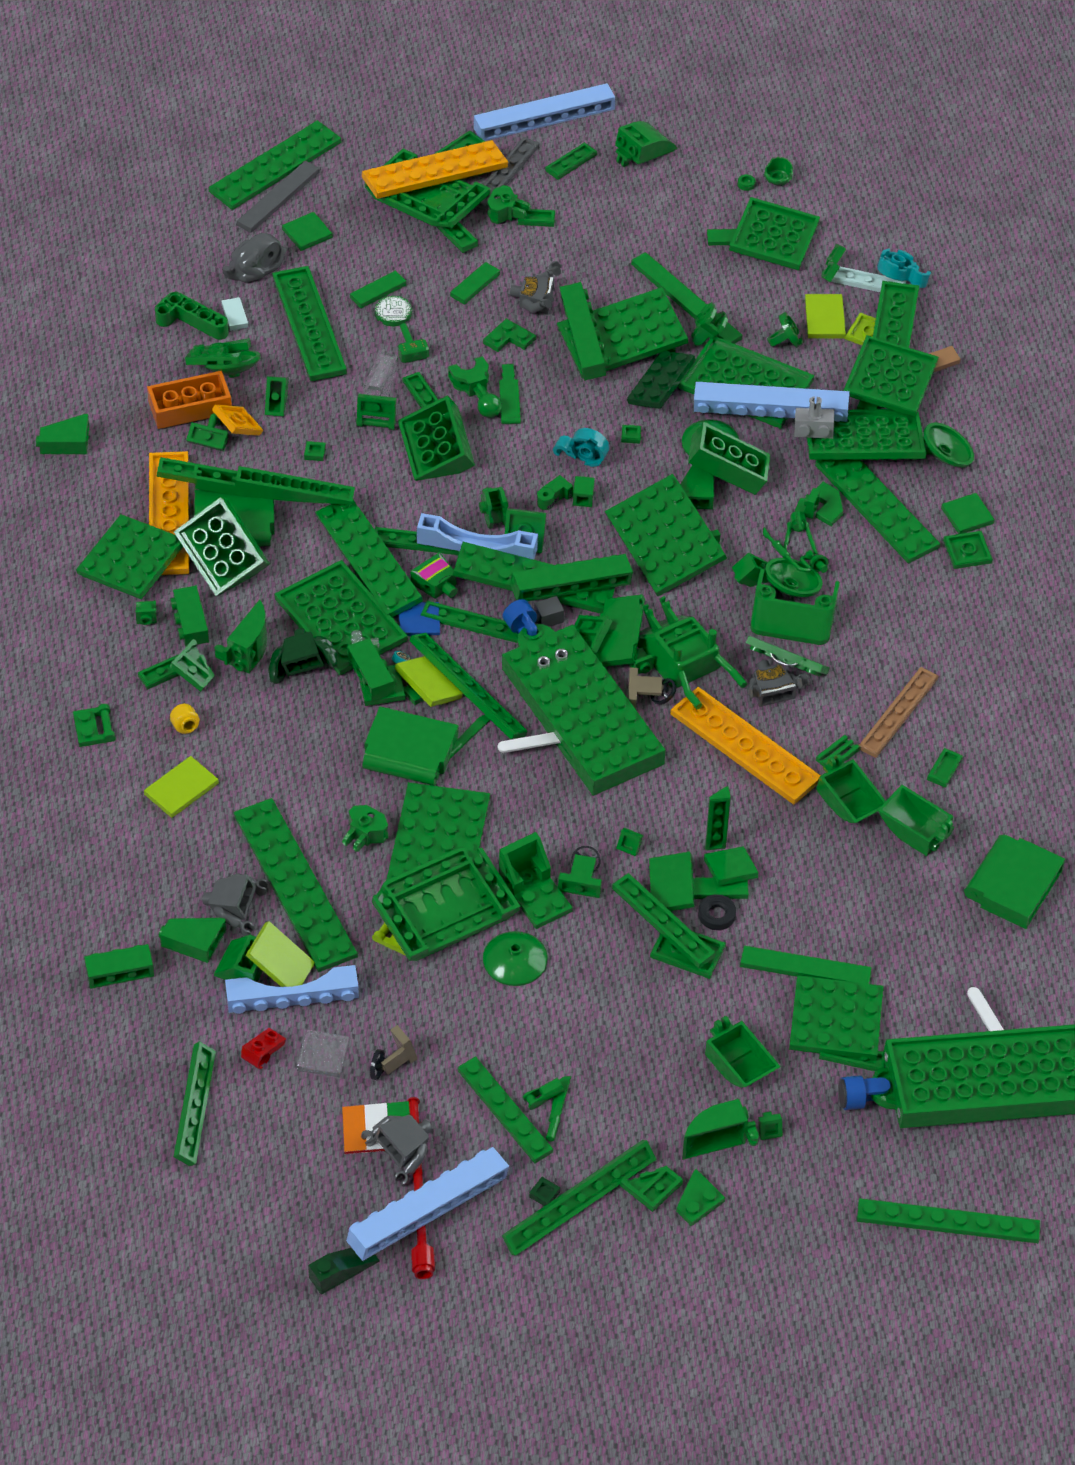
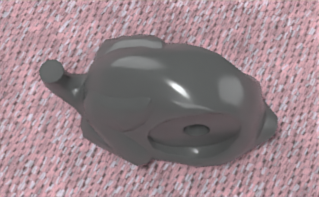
[222,233,286,282]

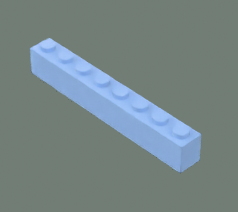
[474,83,615,141]
[694,382,849,422]
[346,1147,509,1261]

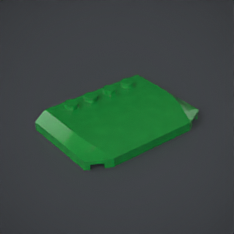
[364,148,490,228]
[372,848,520,961]

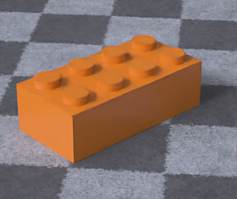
[147,371,232,429]

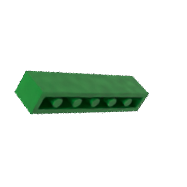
[559,282,609,381]
[510,554,633,601]

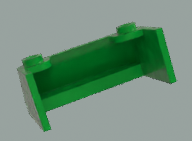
[750,569,840,645]

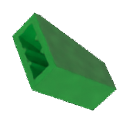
[36,414,90,455]
[680,465,714,510]
[159,918,227,963]

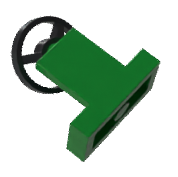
[558,846,602,898]

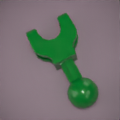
[448,356,502,418]

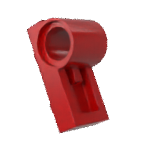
[241,1028,286,1070]

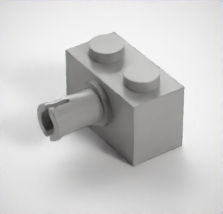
[794,396,834,438]

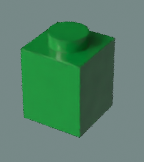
[573,476,595,507]

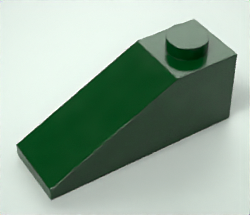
[308,1248,380,1295]

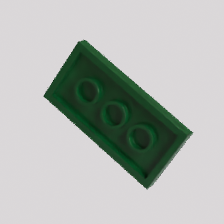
[627,351,696,409]

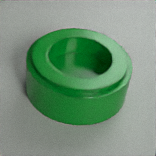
[737,174,756,191]

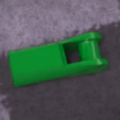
[523,1078,564,1110]

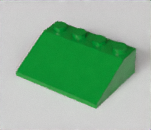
[398,395,475,481]
[174,497,270,596]

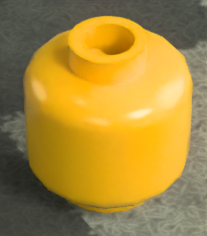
[170,703,200,734]

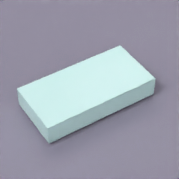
[222,297,248,331]

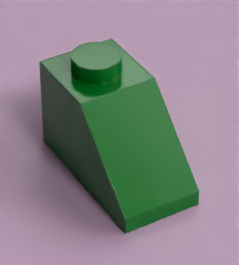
[264,376,289,416]
[732,553,769,587]

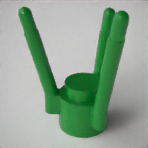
[783,511,818,554]

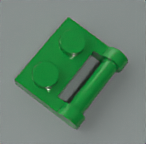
[356,394,397,430]
[73,704,116,747]

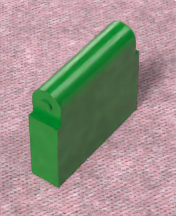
[195,490,275,547]
[362,706,458,786]
[964,835,1065,929]

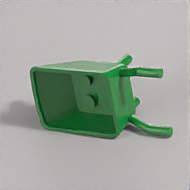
[637,596,748,709]

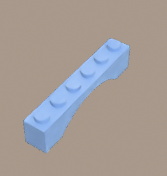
[417,513,538,560]
[225,965,359,1014]

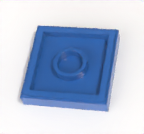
[399,602,440,636]

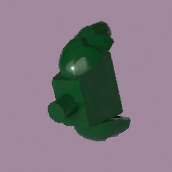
[268,628,338,684]

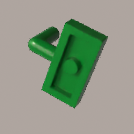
[186,413,229,452]

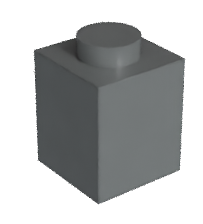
[534,596,564,627]

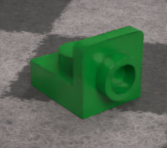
[795,488,820,519]
[135,601,157,625]
[628,648,654,674]

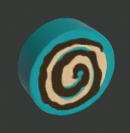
[392,651,412,663]

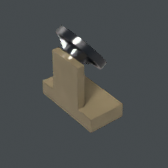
[628,668,677,709]
[370,1025,418,1080]

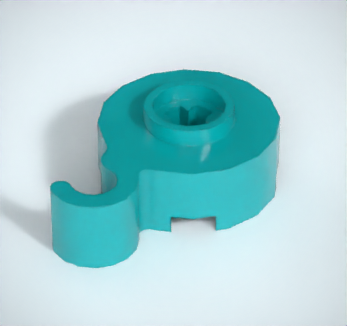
[877,248,931,288]
[553,428,610,467]

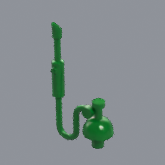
[763,527,828,573]

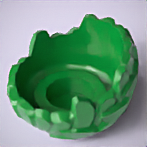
[764,157,793,186]

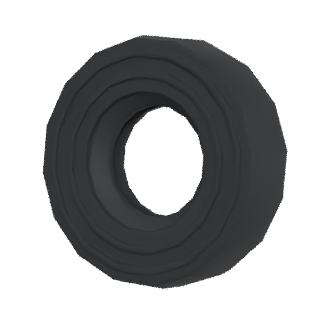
[698,894,736,930]

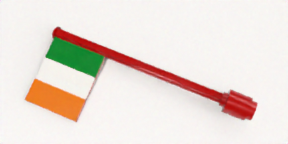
[342,1097,435,1279]

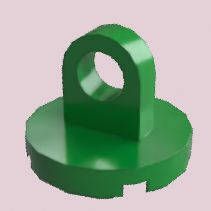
[767,312,804,348]

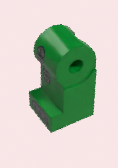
[537,475,573,510]

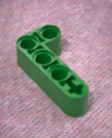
[155,292,229,340]

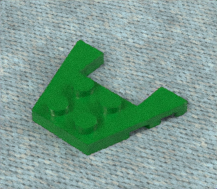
[185,338,251,365]

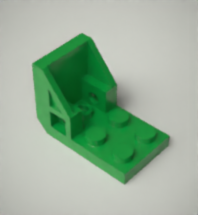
[499,832,573,929]

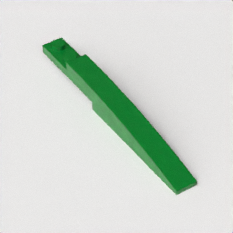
[156,457,355,504]

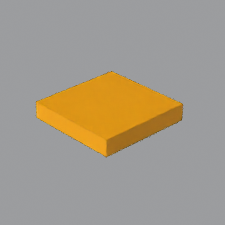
[212,405,263,436]

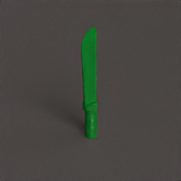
[450,715,491,759]
[546,1076,571,1142]

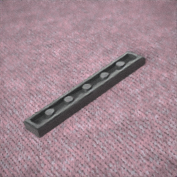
[476,137,539,211]
[237,161,320,233]

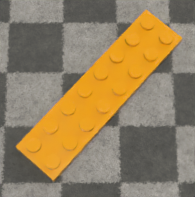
[362,140,508,199]
[149,451,189,575]
[670,687,821,805]

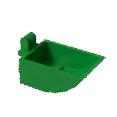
[615,121,677,167]
[214,600,267,674]
[816,754,886,823]
[878,785,954,856]
[705,1016,781,1088]
[682,1099,759,1160]

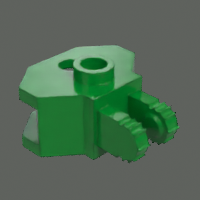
[487,185,531,224]
[691,302,728,345]
[479,487,508,529]
[342,805,388,852]

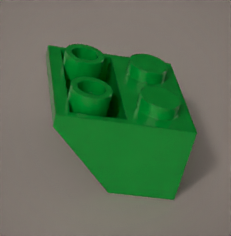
[214,935,263,982]

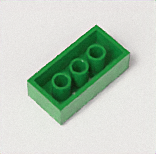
[688,422,771,495]

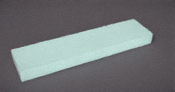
[831,266,906,292]

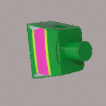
[410,552,458,599]

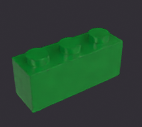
[170,585,209,647]
[347,638,396,702]
[84,944,154,989]

